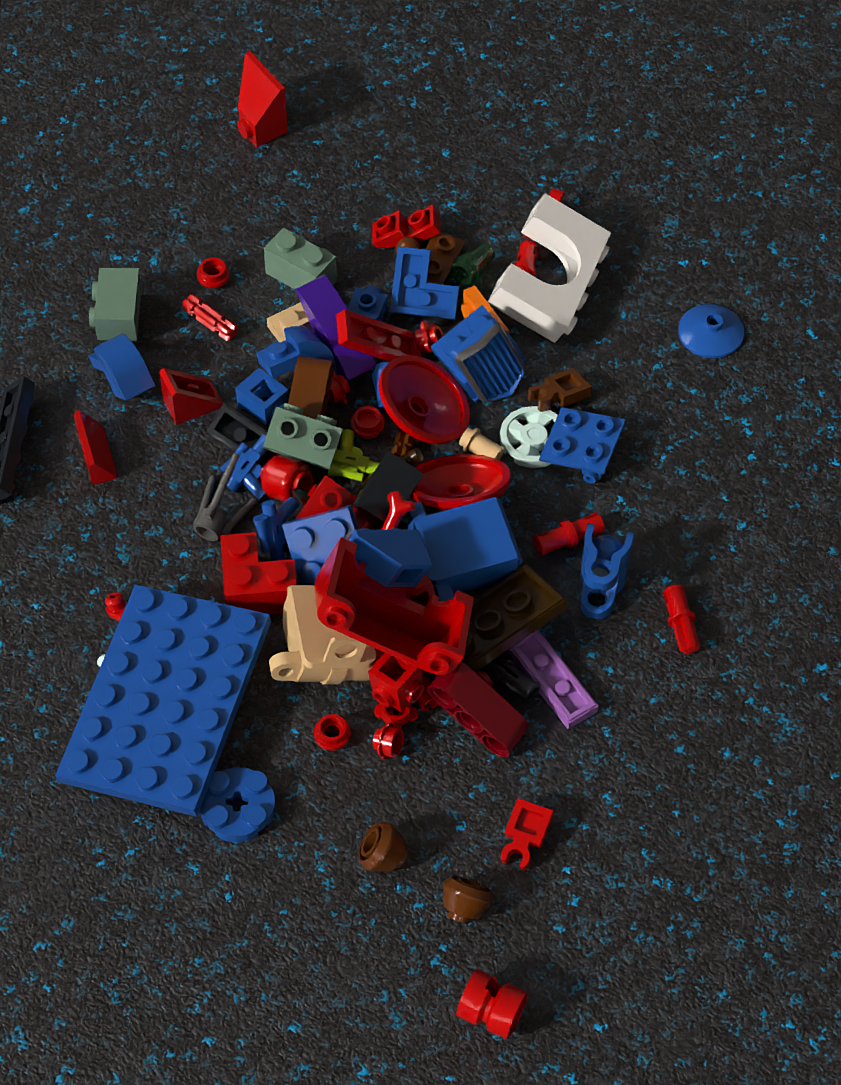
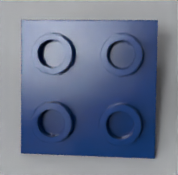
[539,407,626,484]

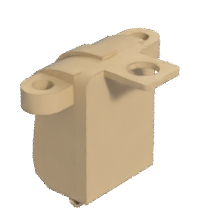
[269,585,384,685]

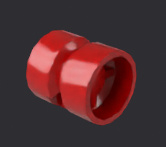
[456,968,529,1040]

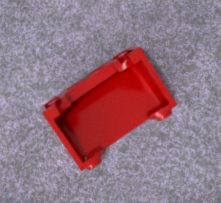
[314,537,474,675]

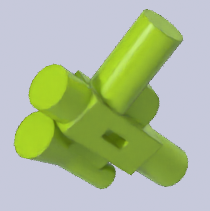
[328,429,380,482]

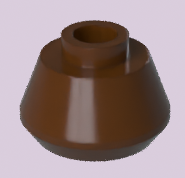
[358,822,408,872]
[443,875,494,924]

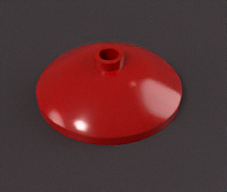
[379,355,470,445]
[410,454,511,511]

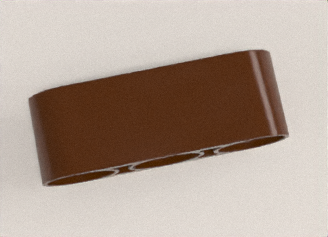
[288,355,334,420]

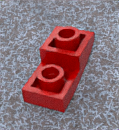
[372,205,441,248]

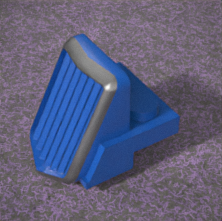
[430,305,527,403]

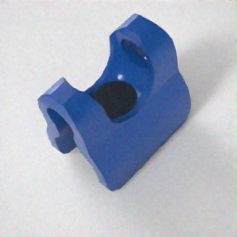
[580,523,635,619]

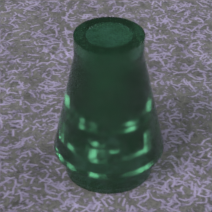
[451,243,495,286]

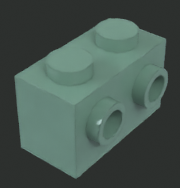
[264,228,337,289]
[89,268,142,341]
[262,403,343,470]

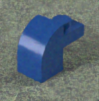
[256,326,338,379]
[88,333,155,401]

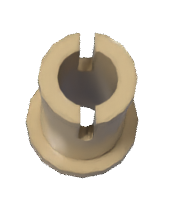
[459,427,505,460]

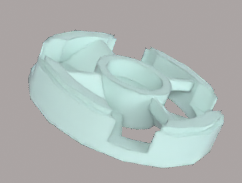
[499,406,558,468]

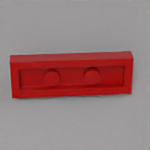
[336,309,421,362]

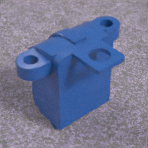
[407,497,523,601]

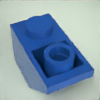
[349,528,432,587]

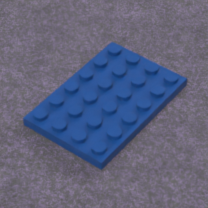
[55,584,272,817]

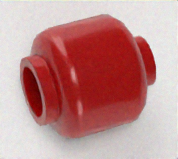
[260,454,313,502]

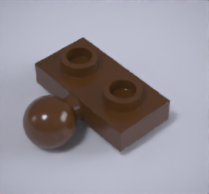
[395,231,465,285]

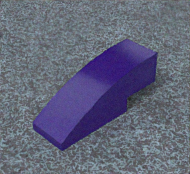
[295,275,376,380]

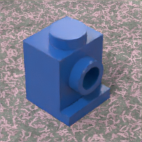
[347,286,387,322]
[235,368,289,426]

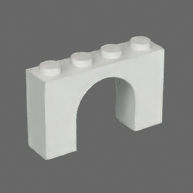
[488,193,611,343]

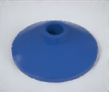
[678,304,744,358]

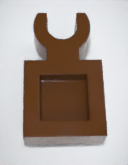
[528,368,592,412]

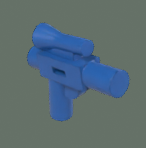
[219,434,268,501]
[253,497,299,561]

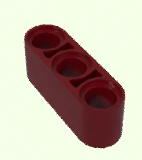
[428,661,529,757]

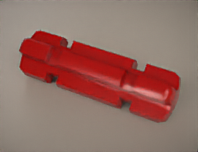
[182,294,238,341]

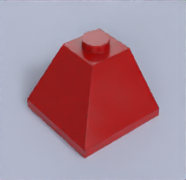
[237,51,288,148]

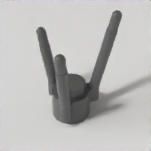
[193,453,257,541]

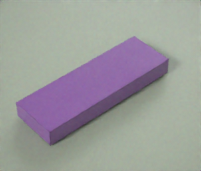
[507,630,599,729]

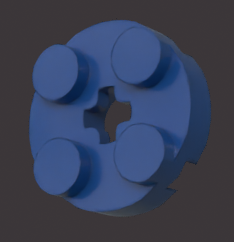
[200,767,276,842]

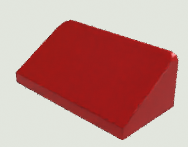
[73,410,117,485]

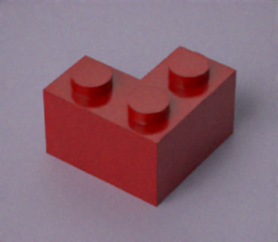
[220,532,297,614]

